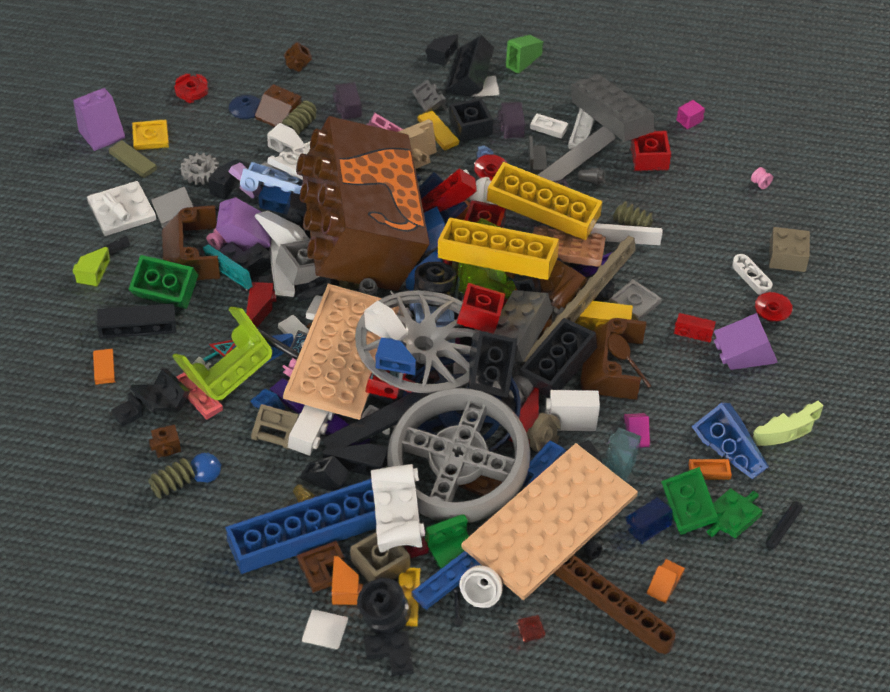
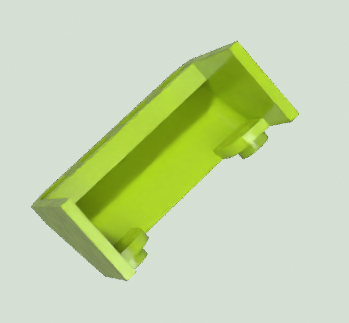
[172,307,272,400]

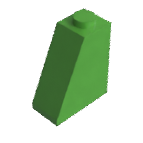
[506,35,543,74]

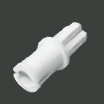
[102,192,131,222]

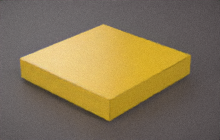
[132,120,169,150]

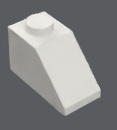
[364,301,408,341]

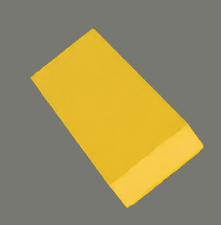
[418,111,459,150]
[398,568,421,627]

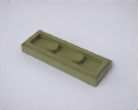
[109,140,157,178]

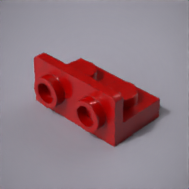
[674,313,716,343]

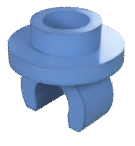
[476,145,493,159]

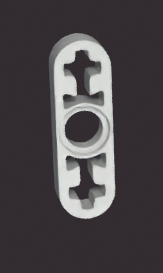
[732,254,773,295]

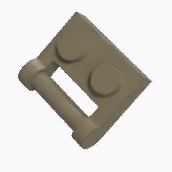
[251,404,300,450]

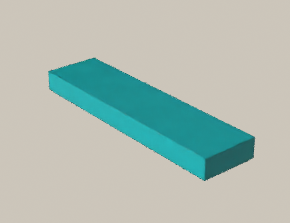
[203,244,253,290]

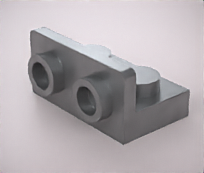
[411,79,448,113]

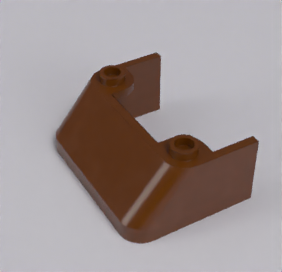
[162,205,220,280]
[580,318,646,400]

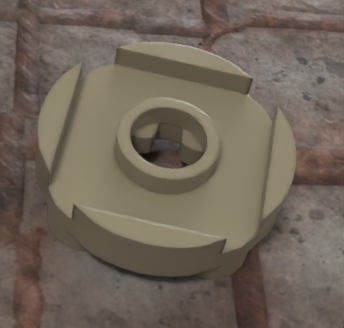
[527,413,561,453]

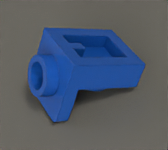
[250,389,285,410]

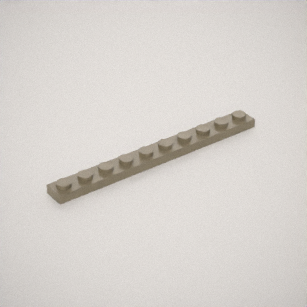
[521,235,636,366]

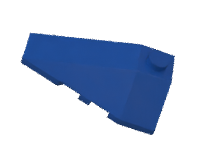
[692,403,769,479]

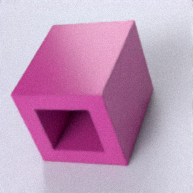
[676,100,705,129]

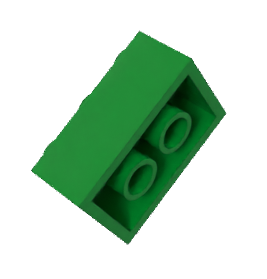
[129,255,198,309]

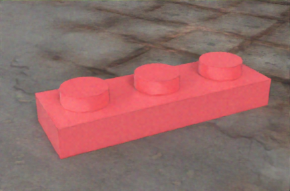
[176,373,223,420]

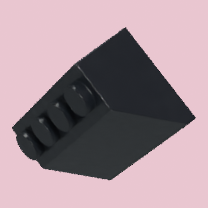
[445,35,494,97]

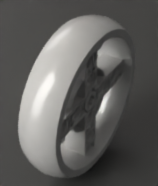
[387,388,530,523]

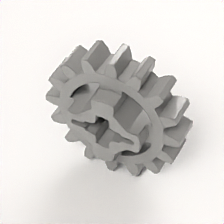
[181,153,219,185]

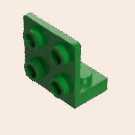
[425,514,469,570]

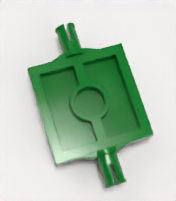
[707,488,763,539]

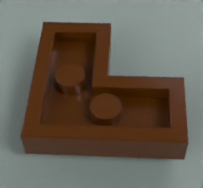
[297,541,344,593]

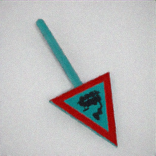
[203,340,236,362]

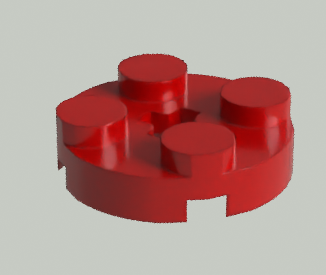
[174,74,208,103]

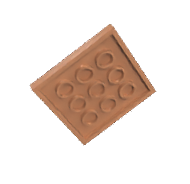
[533,226,606,267]

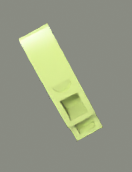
[753,401,824,446]

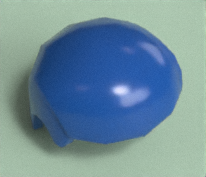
[190,453,221,483]

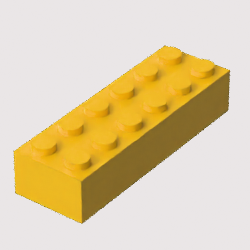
[487,162,603,241]
[438,218,559,280]

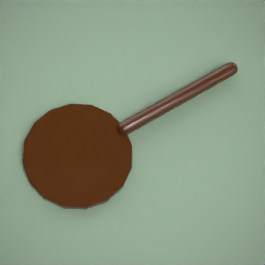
[607,334,651,388]

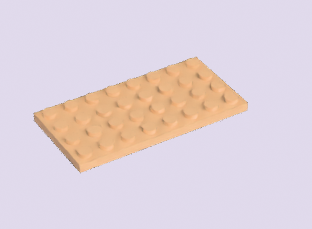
[283,284,399,420]
[462,443,638,601]

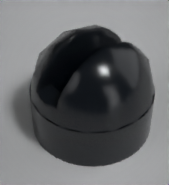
[584,541,603,559]

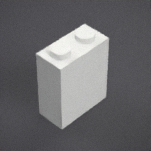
[545,390,600,431]

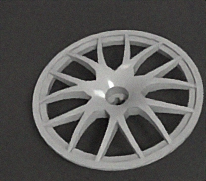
[355,290,480,393]

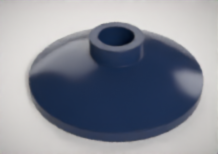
[229,95,261,119]

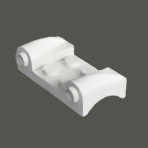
[371,464,425,552]

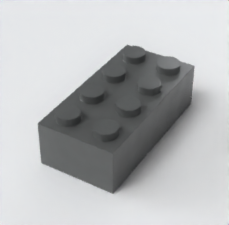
[494,290,553,362]

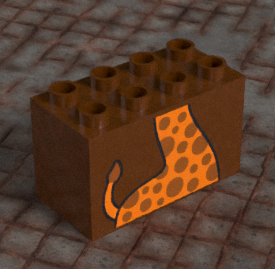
[296,116,430,291]

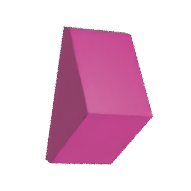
[624,413,650,448]

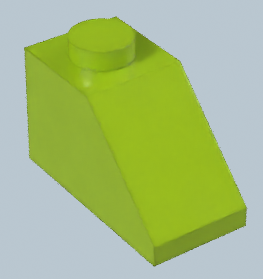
[73,247,110,287]

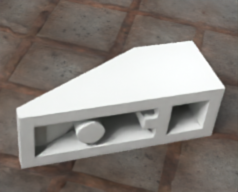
[267,123,304,153]
[255,211,310,247]

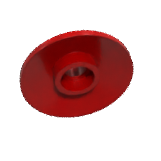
[474,154,508,181]
[755,292,793,322]

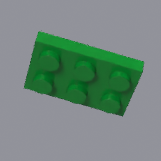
[661,467,720,535]

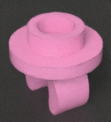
[282,358,297,377]

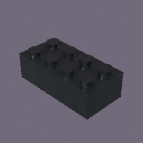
[519,318,597,398]

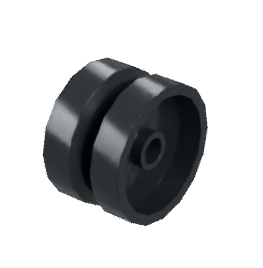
[414,262,456,306]
[357,578,411,635]

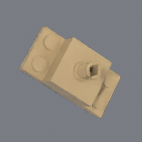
[399,119,437,169]

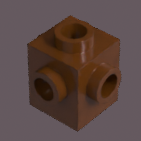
[284,42,312,72]
[149,424,181,458]

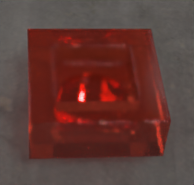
[517,615,545,642]

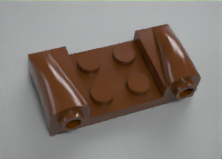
[505,259,588,310]

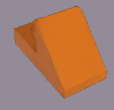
[646,559,685,604]

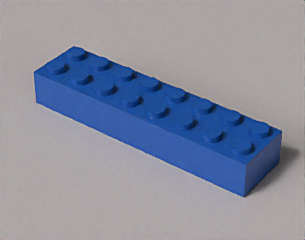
[225,479,377,574]

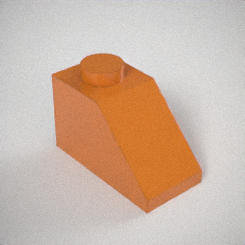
[332,556,363,605]

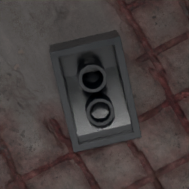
[469,331,518,398]

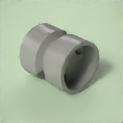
[501,375,534,412]

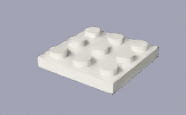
[87,181,156,236]

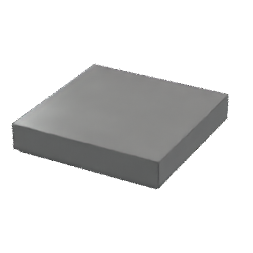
[151,187,193,228]
[609,279,662,321]

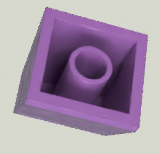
[73,88,125,151]
[216,197,272,251]
[714,313,778,370]

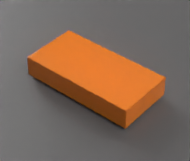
[93,349,115,385]
[688,459,732,480]

